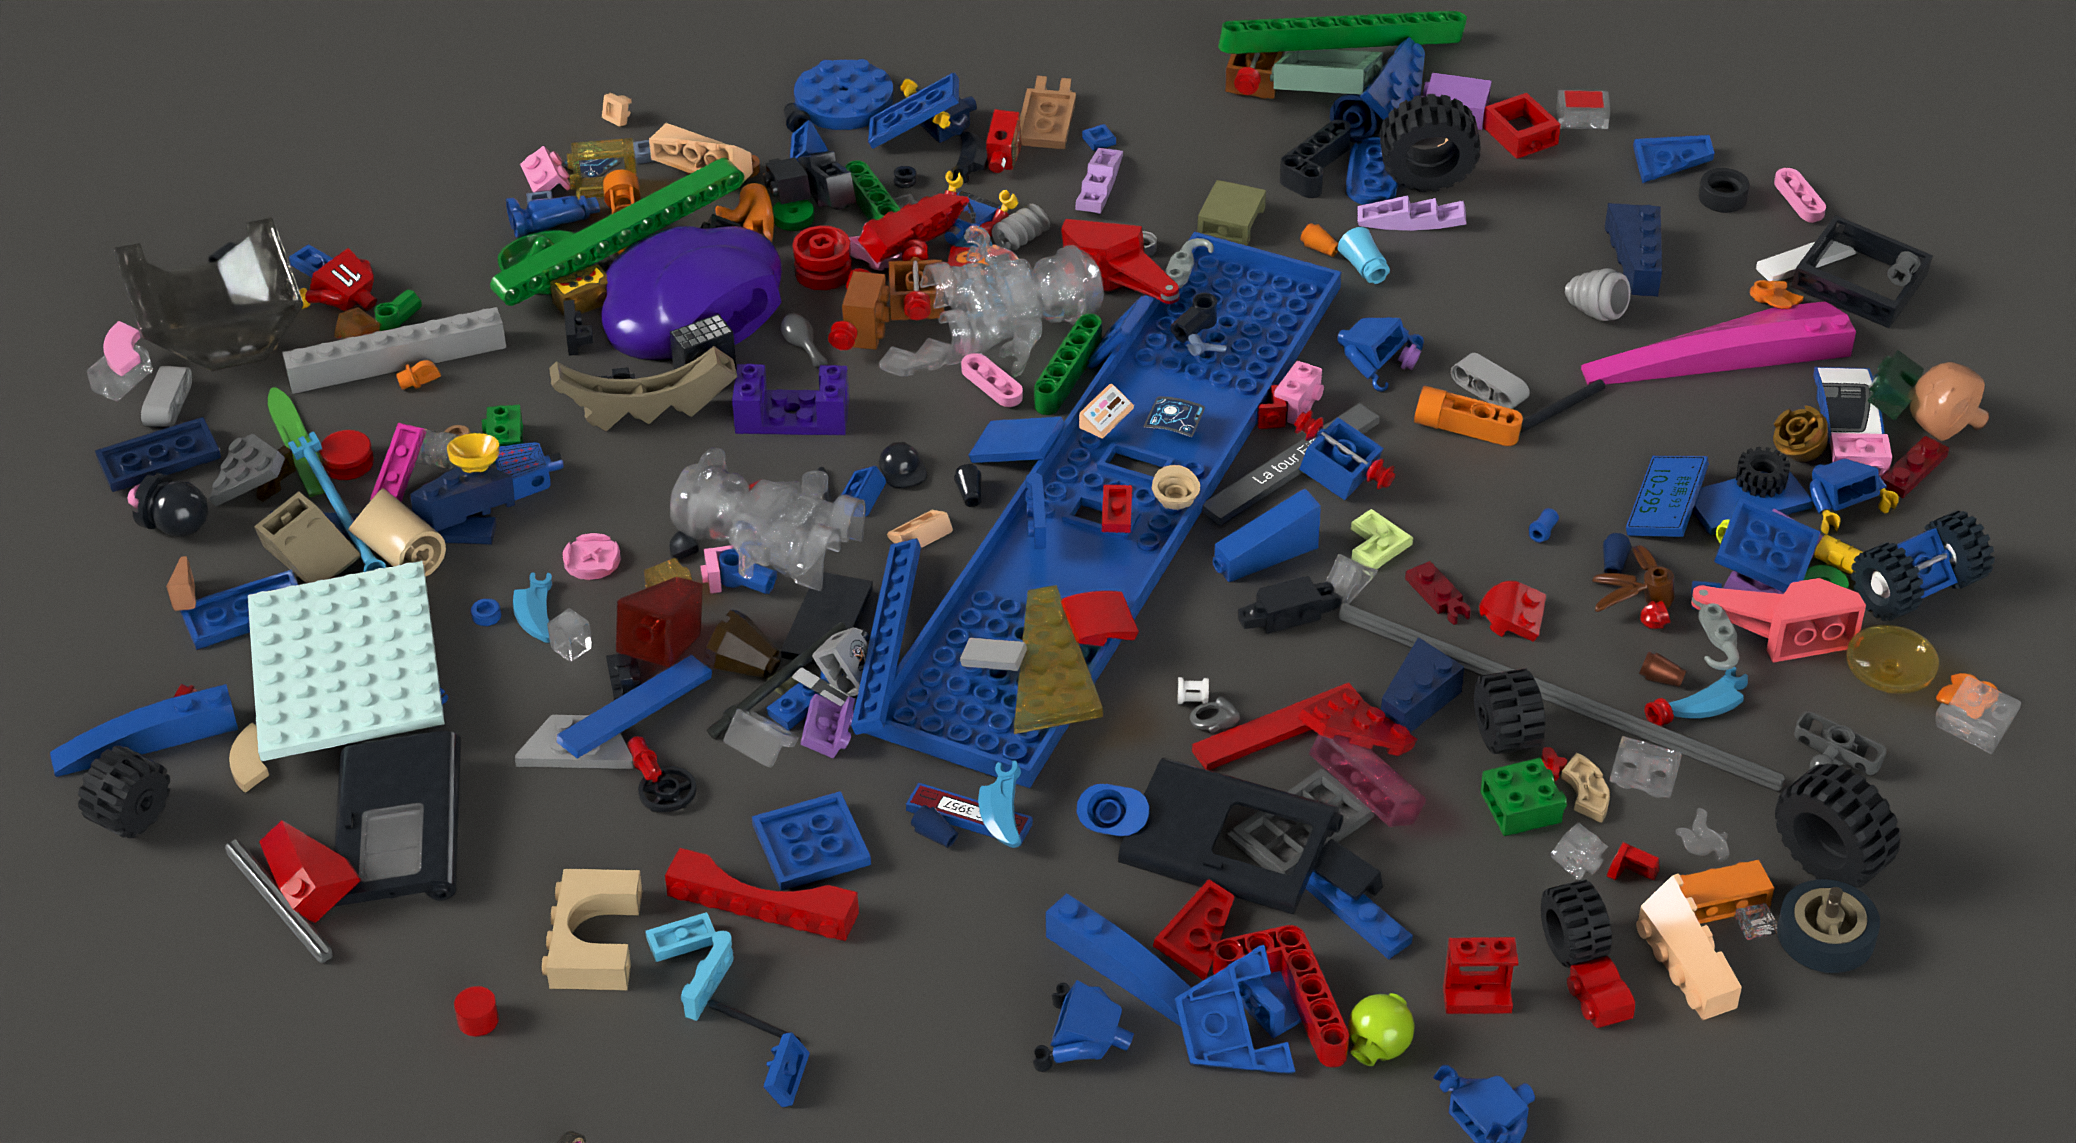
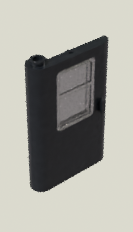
[333,731,461,907]

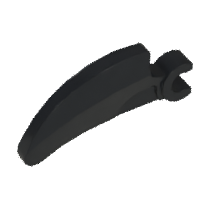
[951,132,988,183]

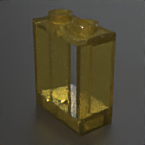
[567,138,637,199]

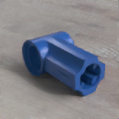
[719,549,777,594]

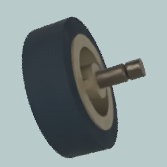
[1777,879,1880,973]

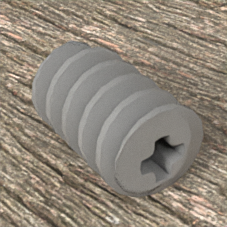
[992,203,1050,253]

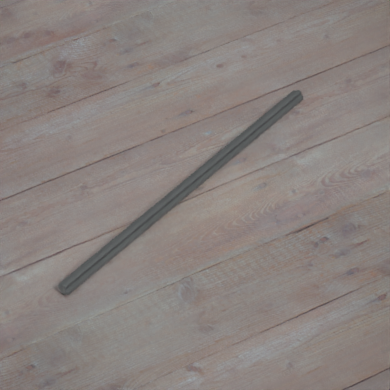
[1339,604,1785,791]

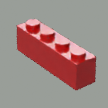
[858,193,970,264]

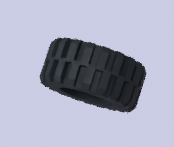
[1380,94,1481,192]
[1775,764,1901,888]

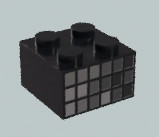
[670,314,737,370]

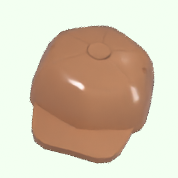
[1910,362,1989,441]

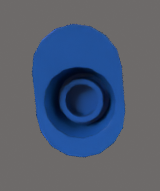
[1077,784,1150,836]

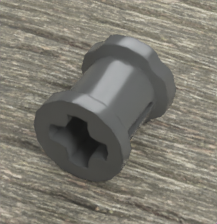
[1887,251,1921,286]

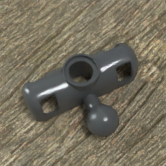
[1794,711,1886,775]

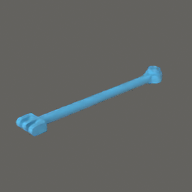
[288,431,387,572]

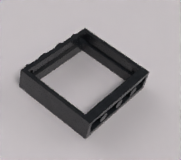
[1791,215,1933,328]

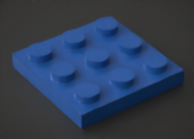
[1714,497,1820,593]
[752,791,871,891]

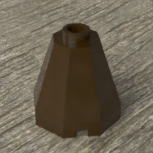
[703,610,781,677]

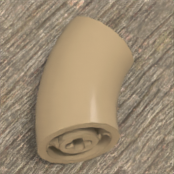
[348,488,446,576]

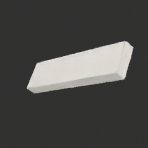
[1756,241,1858,281]

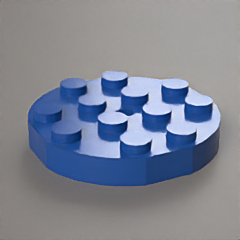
[794,59,894,130]

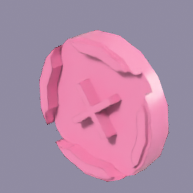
[562,533,621,580]

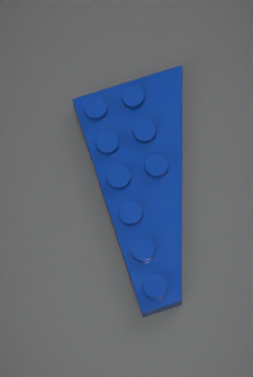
[1360,37,1425,120]

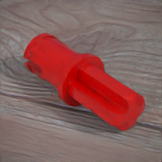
[627,736,662,782]

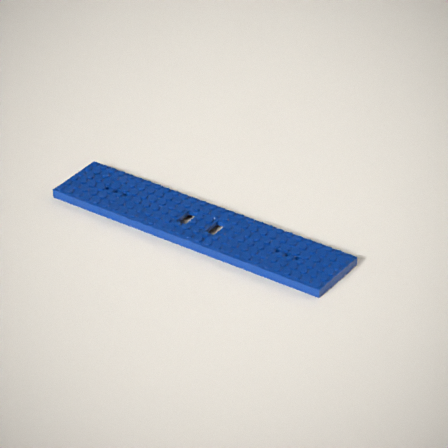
[865,232,1341,788]

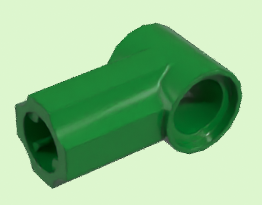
[374,289,422,331]

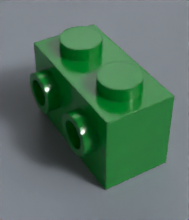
[482,404,523,464]

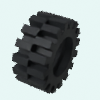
[1736,447,1790,498]

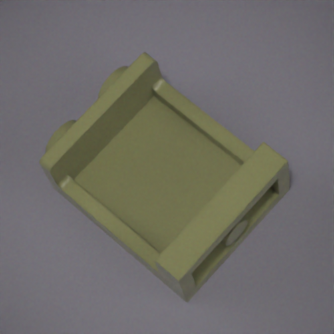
[1197,180,1266,246]

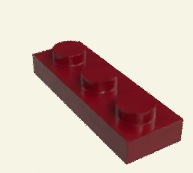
[1881,436,1949,498]

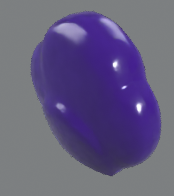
[601,226,782,360]

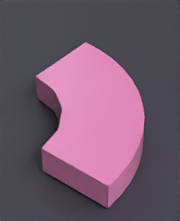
[103,321,141,376]

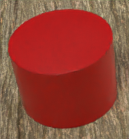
[454,986,499,1037]

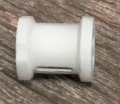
[1177,677,1209,704]

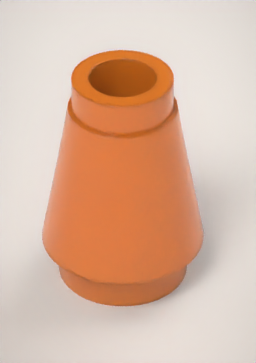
[1300,223,1338,257]

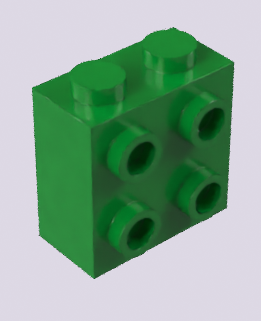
[1480,758,1567,836]

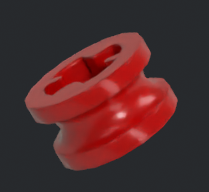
[1644,698,1674,727]

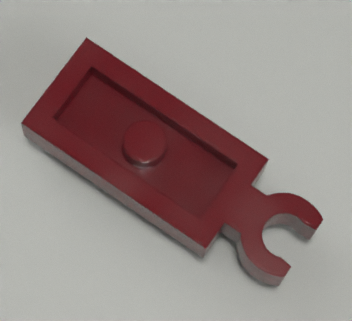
[1405,561,1471,625]

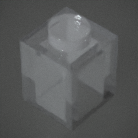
[547,608,593,662]

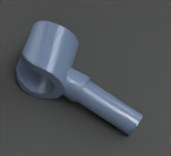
[1186,334,1226,356]

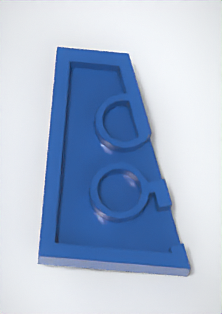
[1633,135,1714,183]

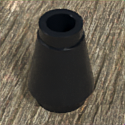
[784,103,810,133]
[954,464,982,507]

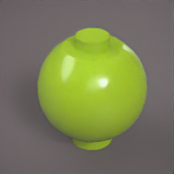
[1348,993,1415,1066]

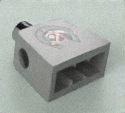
[812,627,870,697]

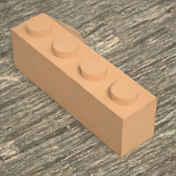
[649,123,753,182]
[1636,873,1742,1020]

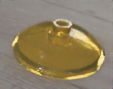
[1846,625,1939,694]

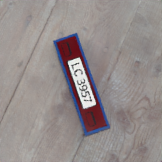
[906,783,1033,846]

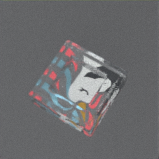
[1735,903,1778,940]

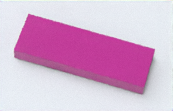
[370,423,427,502]

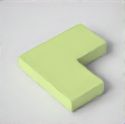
[1351,509,1413,572]

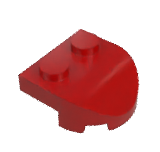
[1479,581,1546,642]

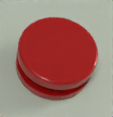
[319,430,374,480]

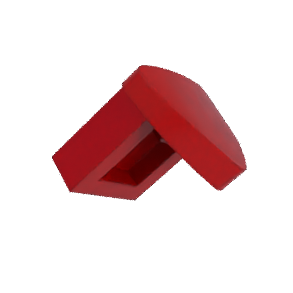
[1607,842,1660,880]

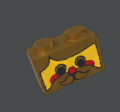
[550,264,608,317]

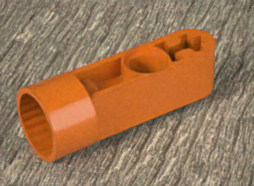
[603,169,641,254]
[1414,385,1523,446]

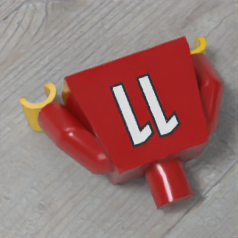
[293,248,377,311]

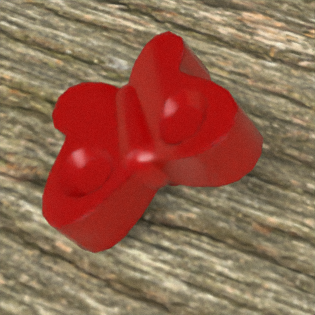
[1541,747,1567,781]

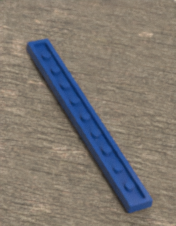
[851,538,921,735]

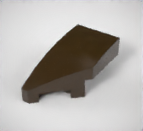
[257,445,296,502]

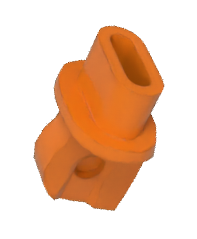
[396,360,441,390]

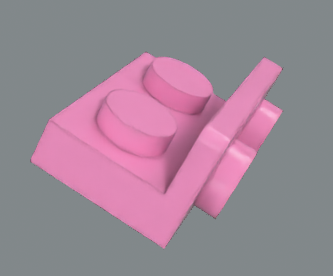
[1830,433,1892,477]

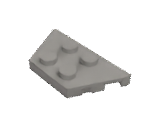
[515,715,634,769]

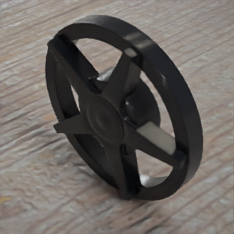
[638,766,697,812]

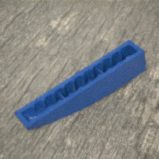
[50,684,238,777]
[1046,893,1191,1027]

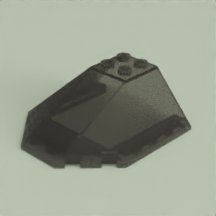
[113,218,304,371]

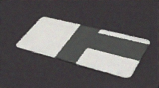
[792,668,849,706]

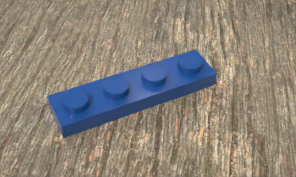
[1305,872,1413,960]

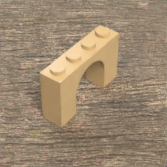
[542,869,643,990]

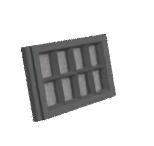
[1228,767,1379,875]

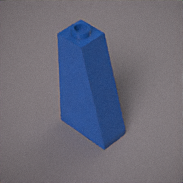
[1213,489,1321,582]

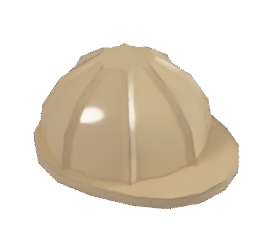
[1152,465,1200,511]

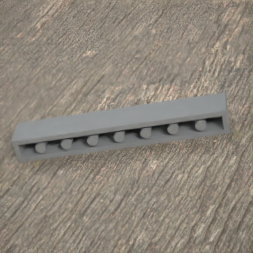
[282,307,506,394]

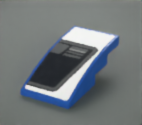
[1813,367,1885,443]

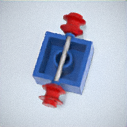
[1294,410,1396,500]

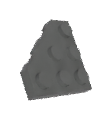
[209,433,285,507]

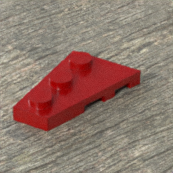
[1153,879,1235,980]

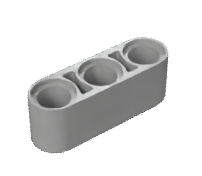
[1451,353,1530,409]
[141,366,192,427]

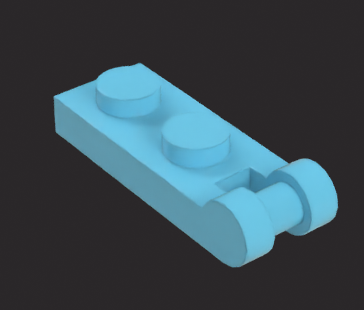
[681,931,734,1021]

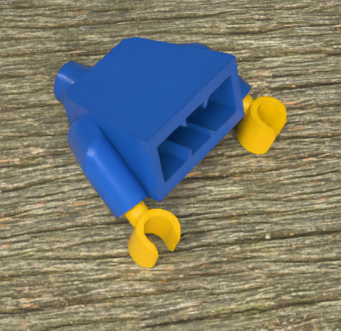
[1810,459,1899,534]

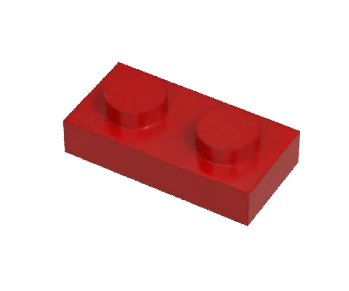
[1102,485,1132,533]

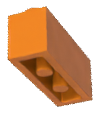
[1680,860,1774,924]

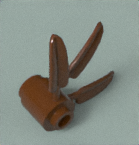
[1592,545,1675,612]

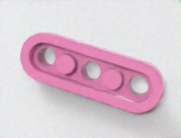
[1774,168,1826,223]
[961,353,1023,407]

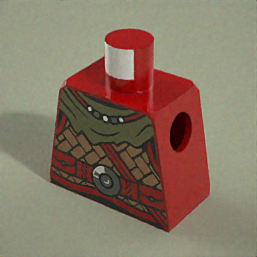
[986,109,1022,173]

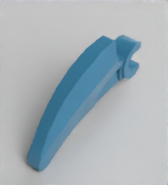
[513,573,554,643]
[1669,667,1748,718]
[978,761,1021,848]

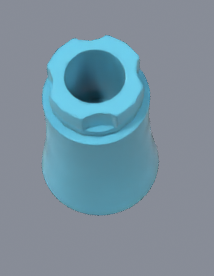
[1338,227,1390,284]

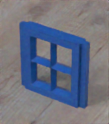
[1088,294,1150,369]

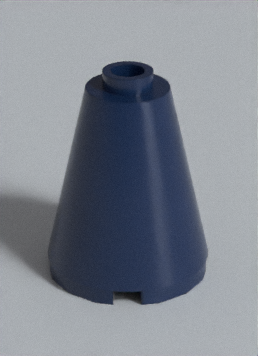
[1329,94,1380,142]

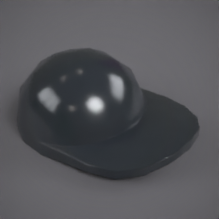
[879,442,927,488]

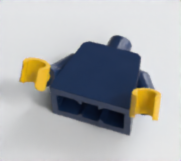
[900,79,977,143]

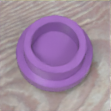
[1398,344,1422,370]

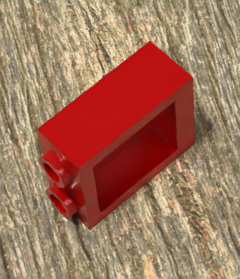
[1483,93,1561,159]

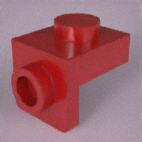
[1257,385,1288,429]

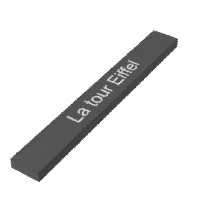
[1202,403,1380,526]

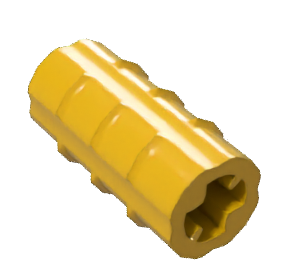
[1814,534,1863,575]

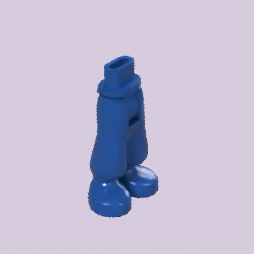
[506,195,600,238]

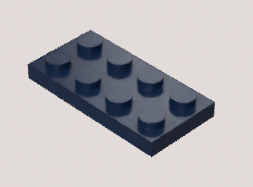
[95,417,221,492]

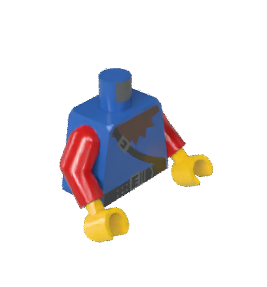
[944,170,1018,245]

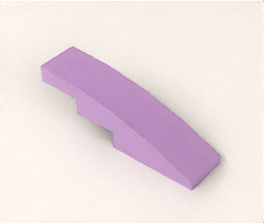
[1075,148,1123,213]
[1358,196,1466,231]

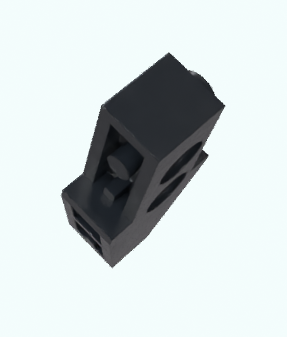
[798,151,856,210]

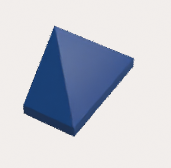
[790,120,829,161]

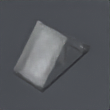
[1326,554,1377,605]

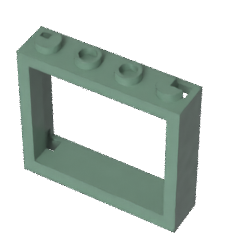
[1270,49,1383,95]

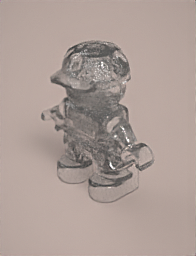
[920,226,1104,377]
[670,447,866,591]

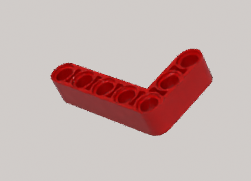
[1213,925,1349,1068]

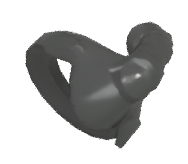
[1190,697,1240,733]

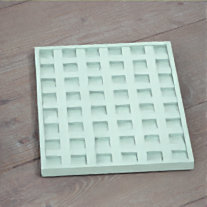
[248,561,445,761]

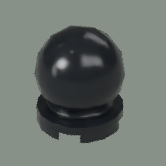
[133,472,208,537]

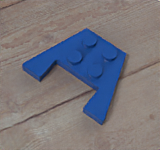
[1175,945,1295,1074]

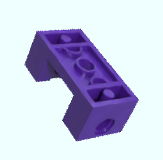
[732,364,849,435]

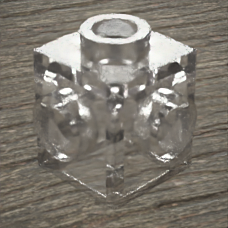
[1550,822,1608,880]

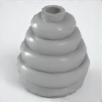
[1565,268,1631,321]

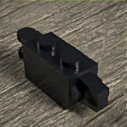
[1238,576,1342,634]

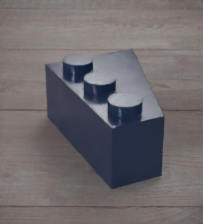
[411,466,515,531]

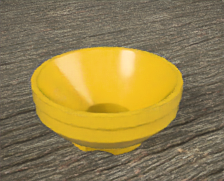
[447,433,500,473]

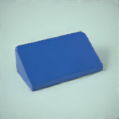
[834,466,886,517]

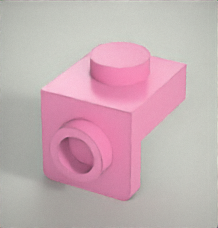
[700,545,733,594]

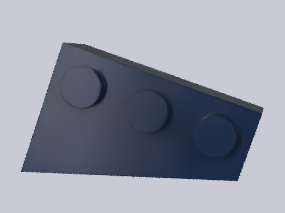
[1381,637,1464,733]

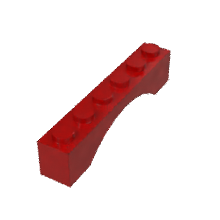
[665,848,859,941]

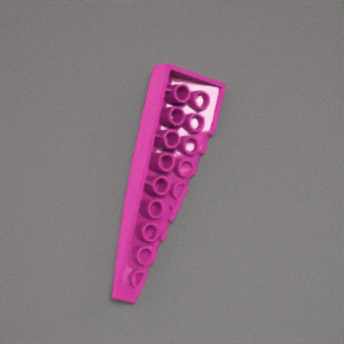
[1581,301,1856,385]

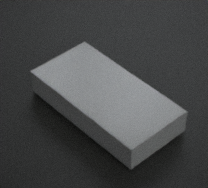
[960,638,1027,671]

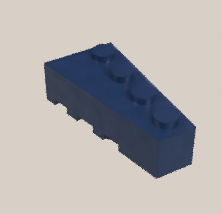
[1605,203,1662,297]

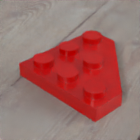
[1297,688,1418,756]

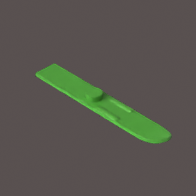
[268,387,325,498]

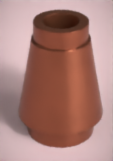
[1639,652,1686,687]

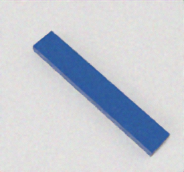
[557,655,712,759]

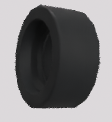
[1698,168,1750,213]

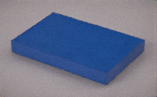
[968,417,1065,463]

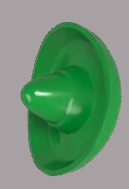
[498,230,586,295]

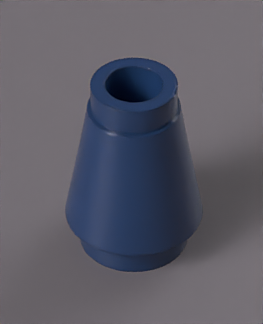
[1603,533,1632,574]
[911,805,958,848]

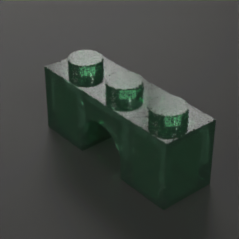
[1867,350,1924,421]

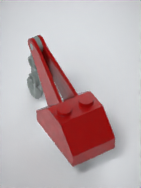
[1061,219,1214,304]

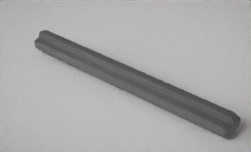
[225,839,334,963]

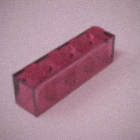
[1309,734,1426,827]

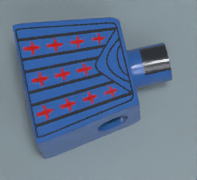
[495,442,564,500]

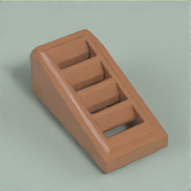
[166,556,196,611]

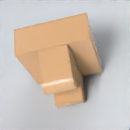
[602,93,632,127]

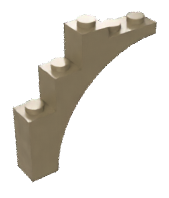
[549,346,737,431]

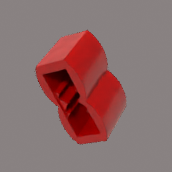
[1567,956,1636,1028]

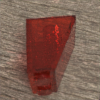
[616,577,703,667]

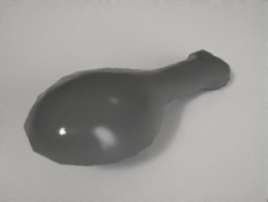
[781,313,828,369]

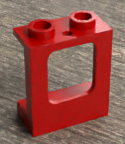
[1443,937,1519,1014]

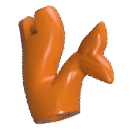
[715,183,774,242]

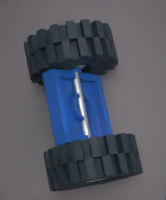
[1851,510,1995,621]

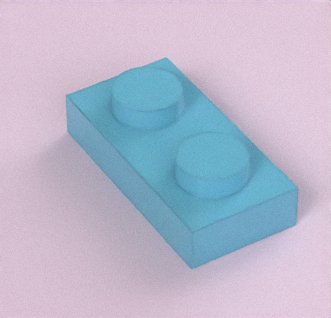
[646,912,716,962]

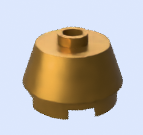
[1773,405,1828,462]

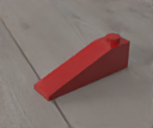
[259,820,361,923]

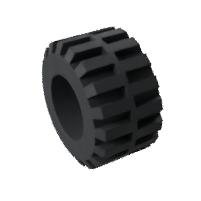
[1540,879,1612,968]

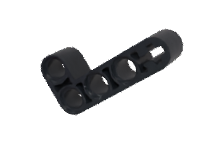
[1280,119,1351,198]

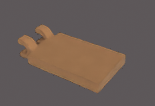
[1020,76,1076,149]

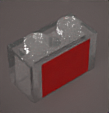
[1555,90,1610,129]

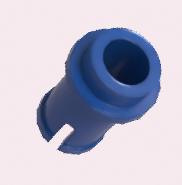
[1529,508,1559,542]

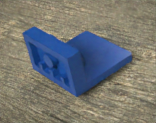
[1238,971,1302,1038]

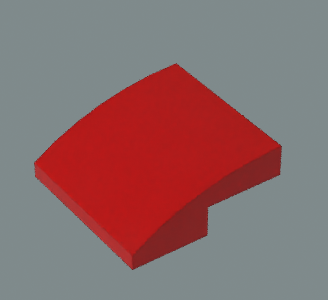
[1061,591,1139,646]

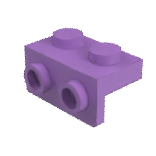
[800,694,855,758]

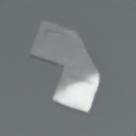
[879,338,952,377]

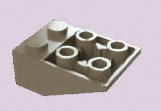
[254,492,361,583]

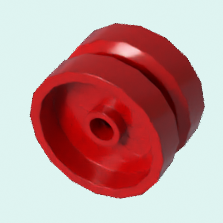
[793,226,852,290]

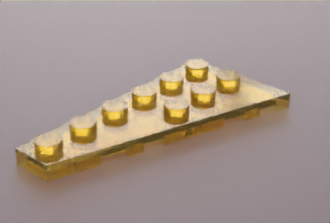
[1014,585,1103,734]

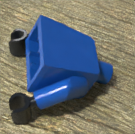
[1033,980,1134,1072]

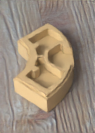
[229,723,269,793]
[1561,752,1610,823]

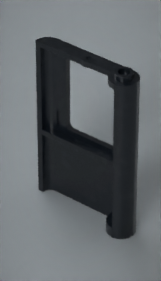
[1118,757,1343,914]

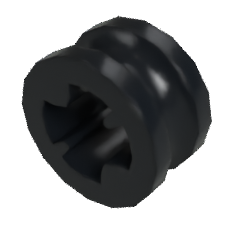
[894,166,917,188]

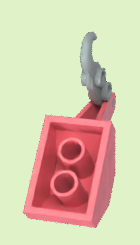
[1691,578,1866,670]

